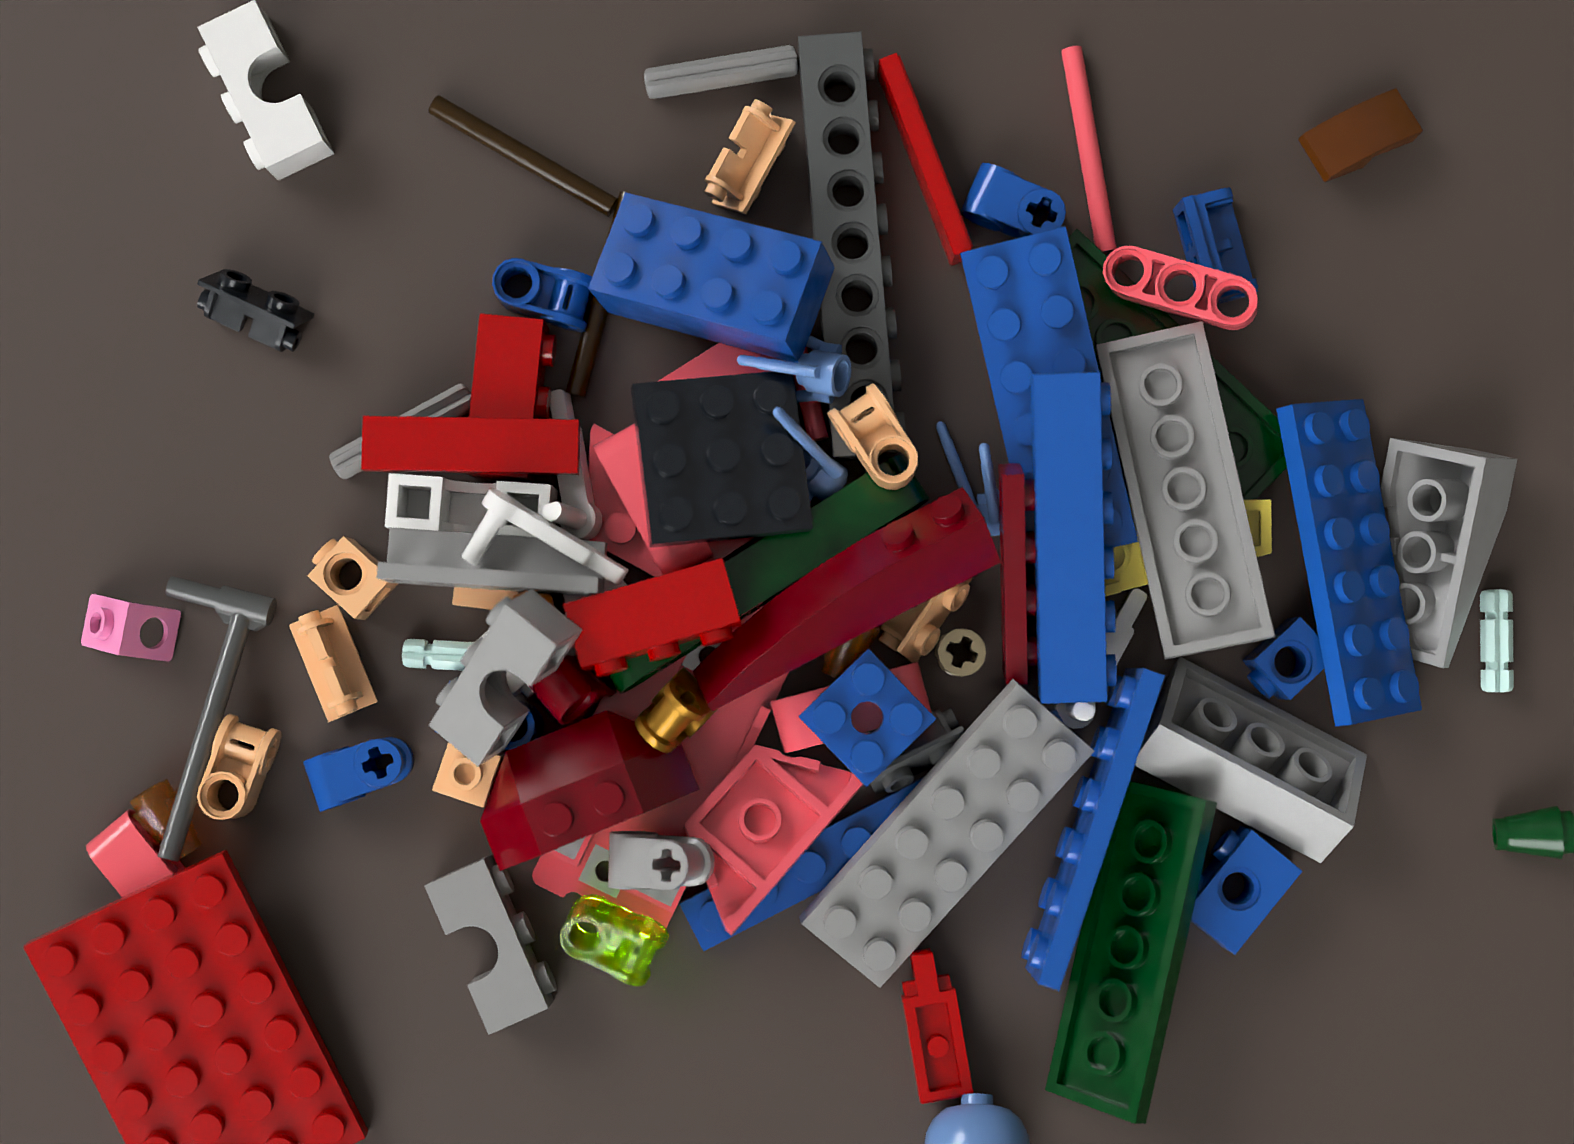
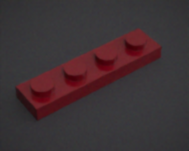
[998,463,1037,685]

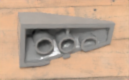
[1380,438,1517,668]

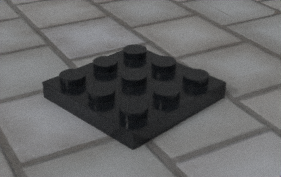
[631,371,813,548]

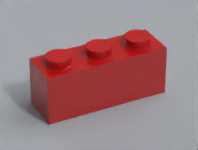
[466,313,557,483]
[563,558,741,677]

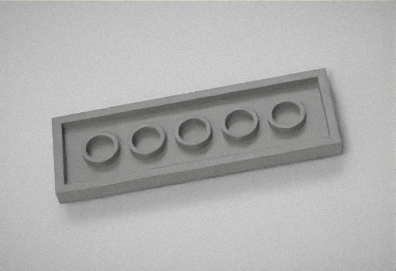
[1096,321,1275,660]
[799,679,1094,988]

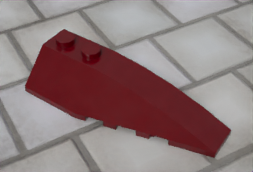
[693,487,1001,711]

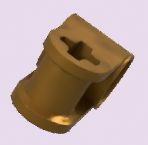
[635,667,719,753]

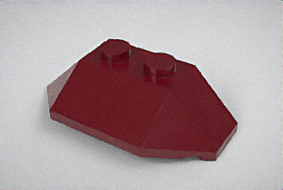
[480,710,700,871]

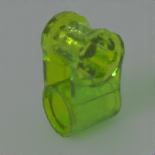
[559,894,669,986]

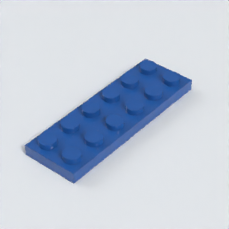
[960,226,1138,566]
[1276,399,1422,727]
[1021,668,1165,991]

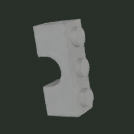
[429,589,582,767]
[424,855,557,1035]

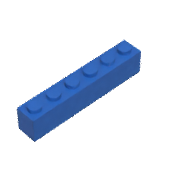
[1030,371,1117,704]

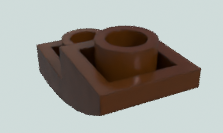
[1298,88,1423,182]

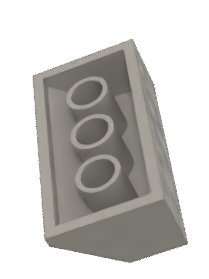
[1135,657,1367,863]

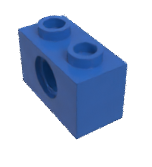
[1191,826,1303,955]

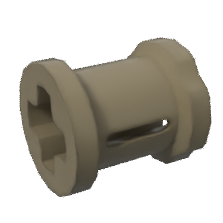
[934,628,986,676]

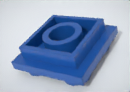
[798,649,936,787]

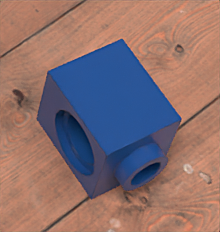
[1242,617,1324,700]

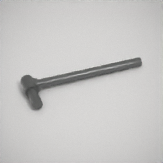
[157,576,277,862]

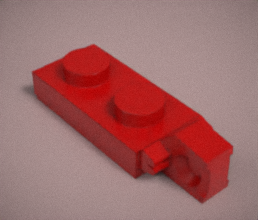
[901,948,973,1104]

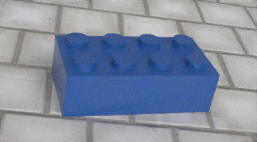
[588,192,835,363]

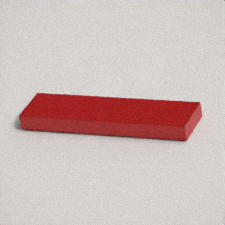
[877,53,973,266]
[361,416,580,475]

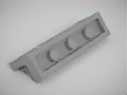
[377,528,607,596]

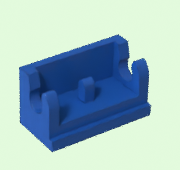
[1173,187,1259,304]

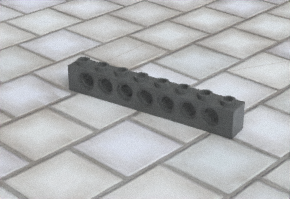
[798,31,906,462]

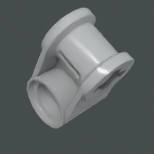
[608,831,715,890]

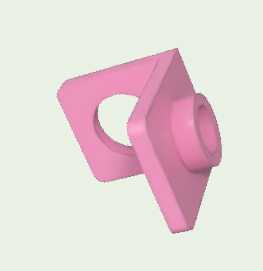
[81,594,181,662]

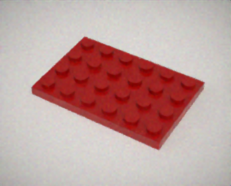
[23,849,368,1144]

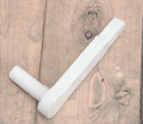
[542,389,602,541]
[461,488,629,585]
[1054,588,1147,729]

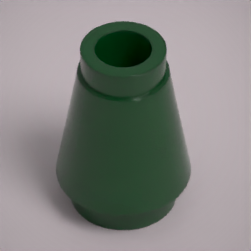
[1492,806,1574,859]

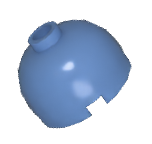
[924,1093,1030,1144]

